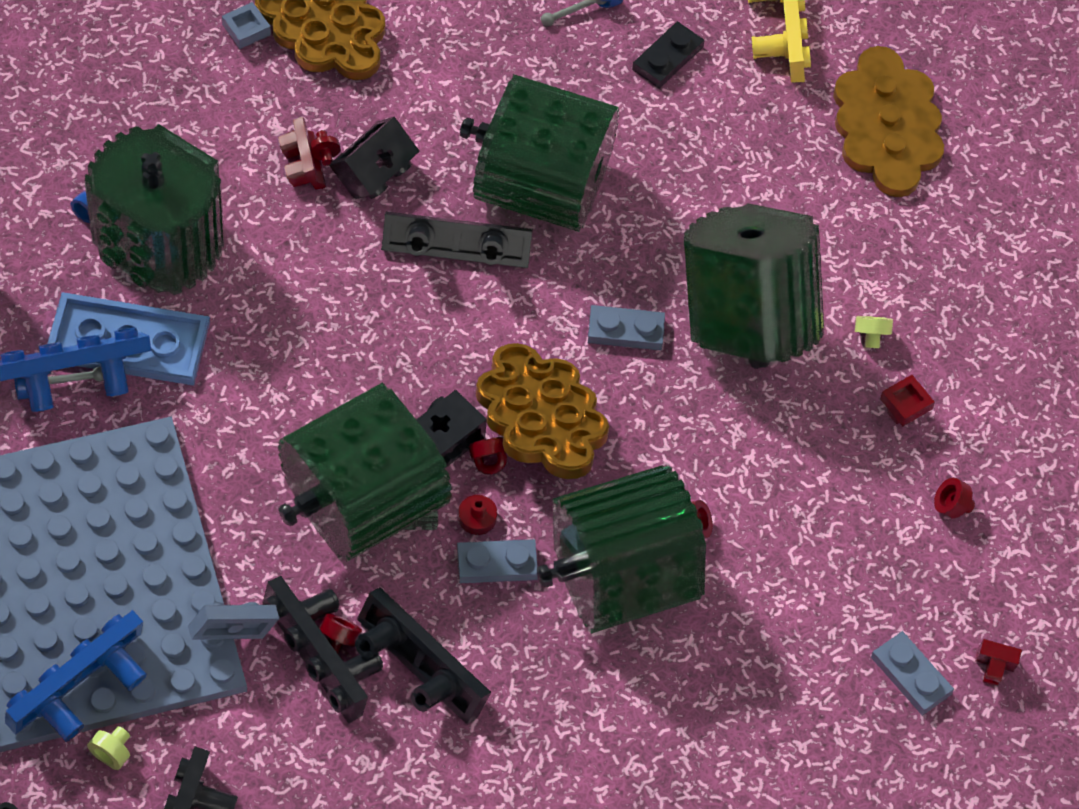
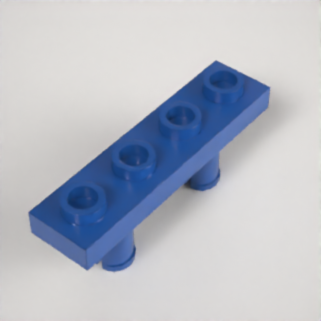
[0,328,152,412]
[5,610,147,742]

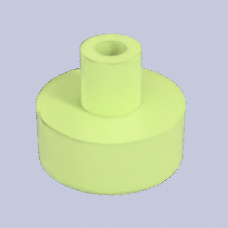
[855,316,893,348]
[87,726,130,770]

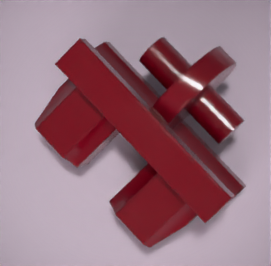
[278,116,341,190]

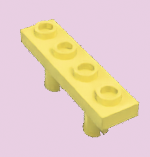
[748,0,811,82]

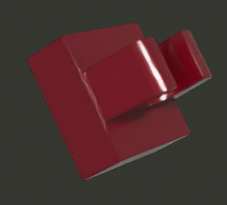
[880,375,935,427]
[975,639,1022,686]

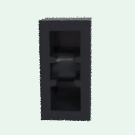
[329,116,420,199]
[398,390,487,481]

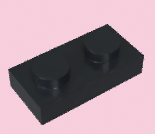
[632,21,705,89]

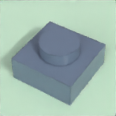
[222,2,271,49]

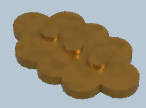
[255,0,386,80]
[833,46,944,197]
[476,343,609,479]

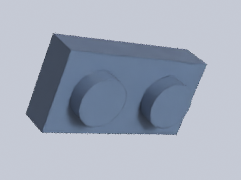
[587,305,665,351]
[457,539,538,583]
[188,602,279,640]
[871,631,954,716]

